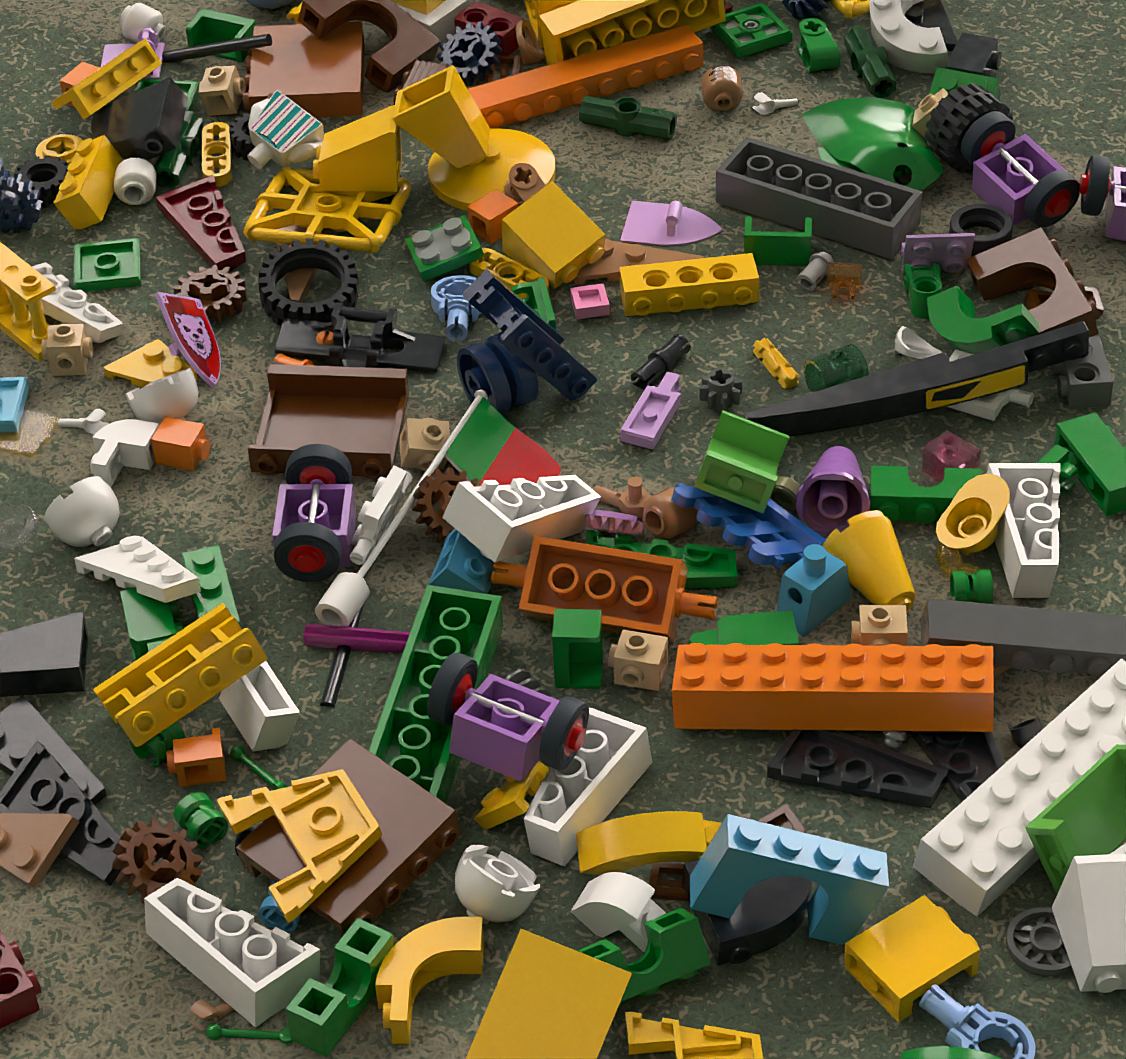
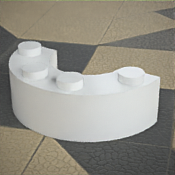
[869,0,948,74]

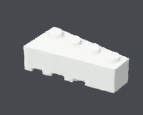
[987,463,1060,598]
[442,475,601,562]

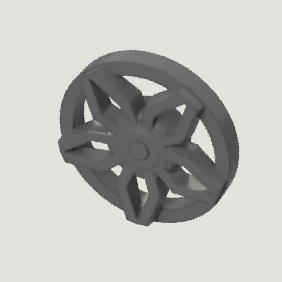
[1006,907,1073,976]

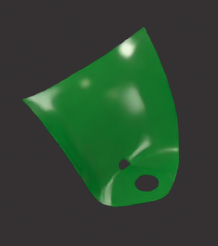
[802,97,943,191]

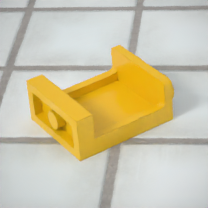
[844,895,980,1023]

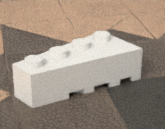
[524,708,652,867]
[144,878,320,1027]

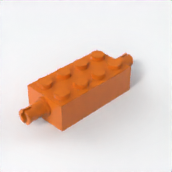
[491,535,718,643]

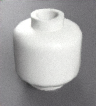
[119,3,166,43]
[114,158,156,205]

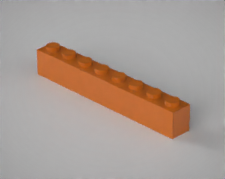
[468,25,703,128]

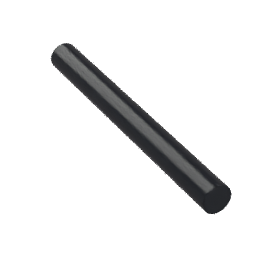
[162,34,273,63]
[320,602,365,707]

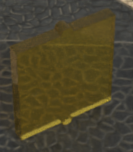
[0,410,60,457]

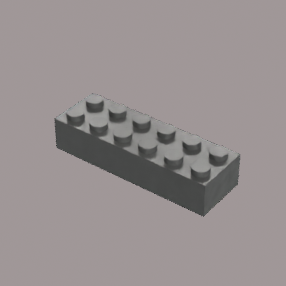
[716,137,922,260]

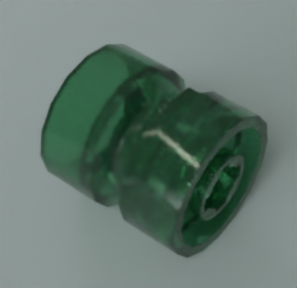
[804,344,869,393]

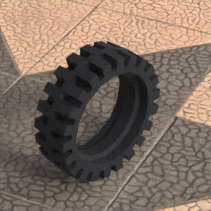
[258,239,358,325]

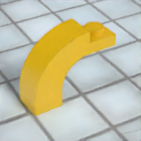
[576,811,722,876]
[375,917,485,1044]

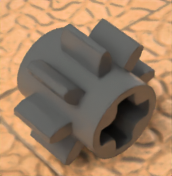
[699,369,742,411]

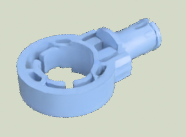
[431,275,482,342]
[919,984,1035,1059]

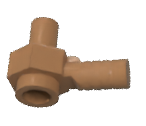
[593,477,651,518]

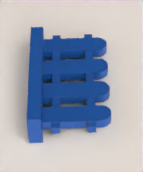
[671,483,826,568]

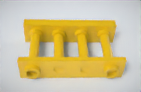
[0,242,56,361]

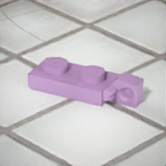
[620,371,682,450]

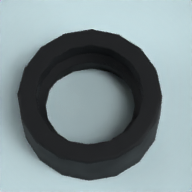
[949,203,1013,257]

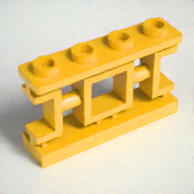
[93,603,267,747]

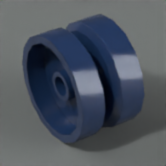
[457,331,538,415]

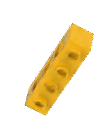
[619,253,759,316]

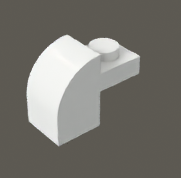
[90,419,159,487]
[570,872,666,952]

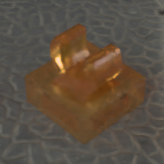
[827,262,862,300]

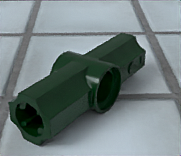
[844,25,897,98]
[579,95,677,140]
[154,111,204,188]

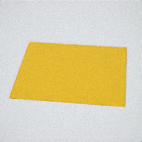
[466,929,632,1059]

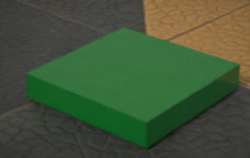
[74,238,141,291]

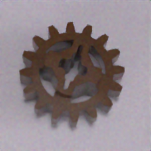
[173,265,247,322]
[412,467,479,544]
[112,818,203,904]

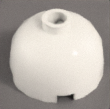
[125,368,199,425]
[44,476,120,547]
[455,845,540,924]

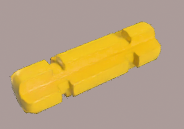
[753,338,799,389]

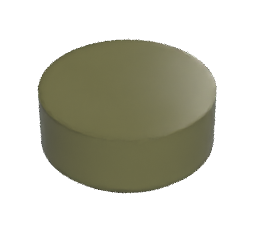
[770,476,801,511]

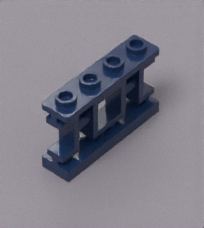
[462,269,597,401]

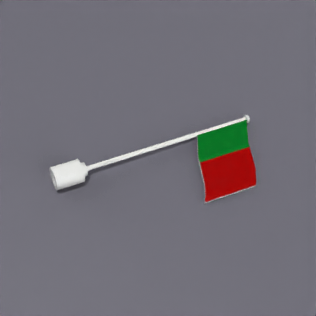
[315,390,562,627]

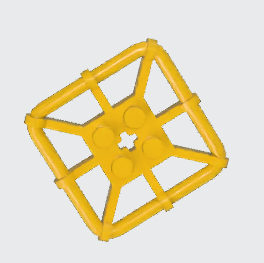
[243,166,411,254]

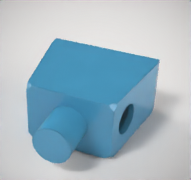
[777,544,851,637]

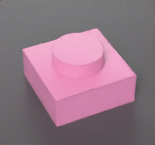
[570,284,610,320]

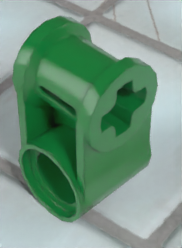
[797,18,840,73]
[903,262,942,319]

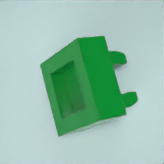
[1037,444,1078,493]

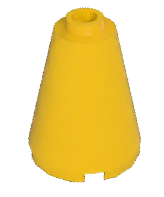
[823,510,916,613]

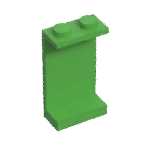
[694,410,790,513]
[1025,744,1126,894]

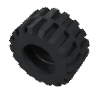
[925,83,1013,173]

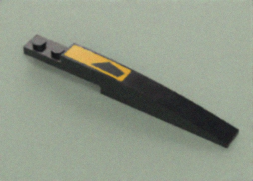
[744,321,1089,436]

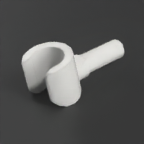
[752,92,798,115]
[58,409,109,434]

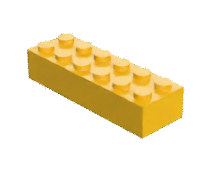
[539,0,726,65]

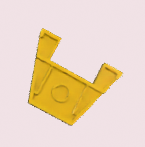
[217,769,383,923]
[625,1012,763,1059]

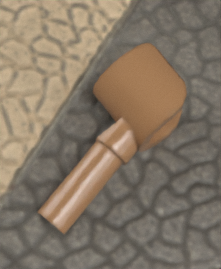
[190,999,234,1030]

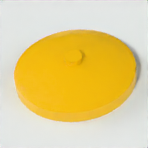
[428,128,556,211]

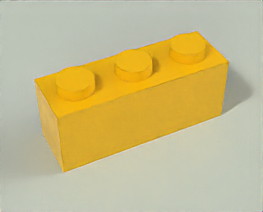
[54,135,123,230]

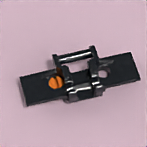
[275,302,445,372]

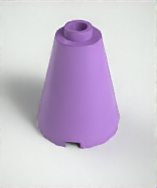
[796,446,870,536]

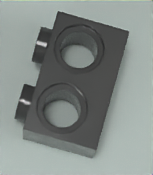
[1051,336,1113,409]

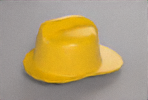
[936,473,1010,555]

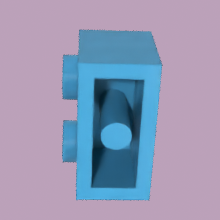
[428,529,496,594]

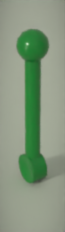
[230,745,287,790]
[206,1023,293,1044]

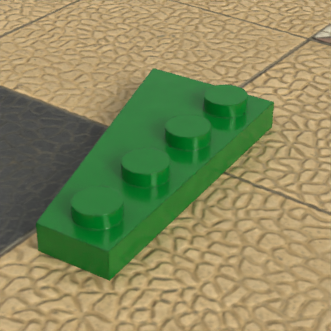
[586,529,737,589]

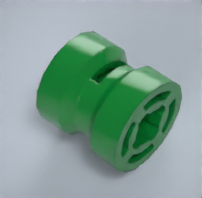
[950,569,993,604]
[130,721,185,767]
[173,792,229,849]

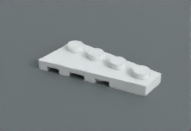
[7,262,123,343]
[74,536,201,603]

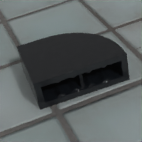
[91,77,188,160]
[683,859,812,966]

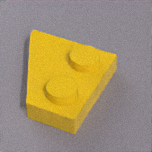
[103,339,198,388]
[474,760,549,830]

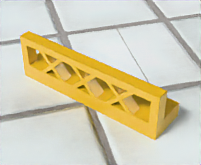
[51,38,163,120]

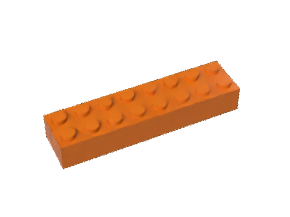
[672,643,994,732]

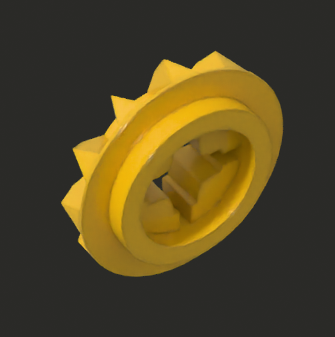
[36,134,83,165]

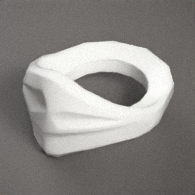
[894,326,943,359]

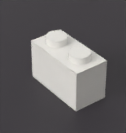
[219,661,300,751]

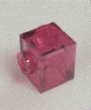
[922,430,981,483]

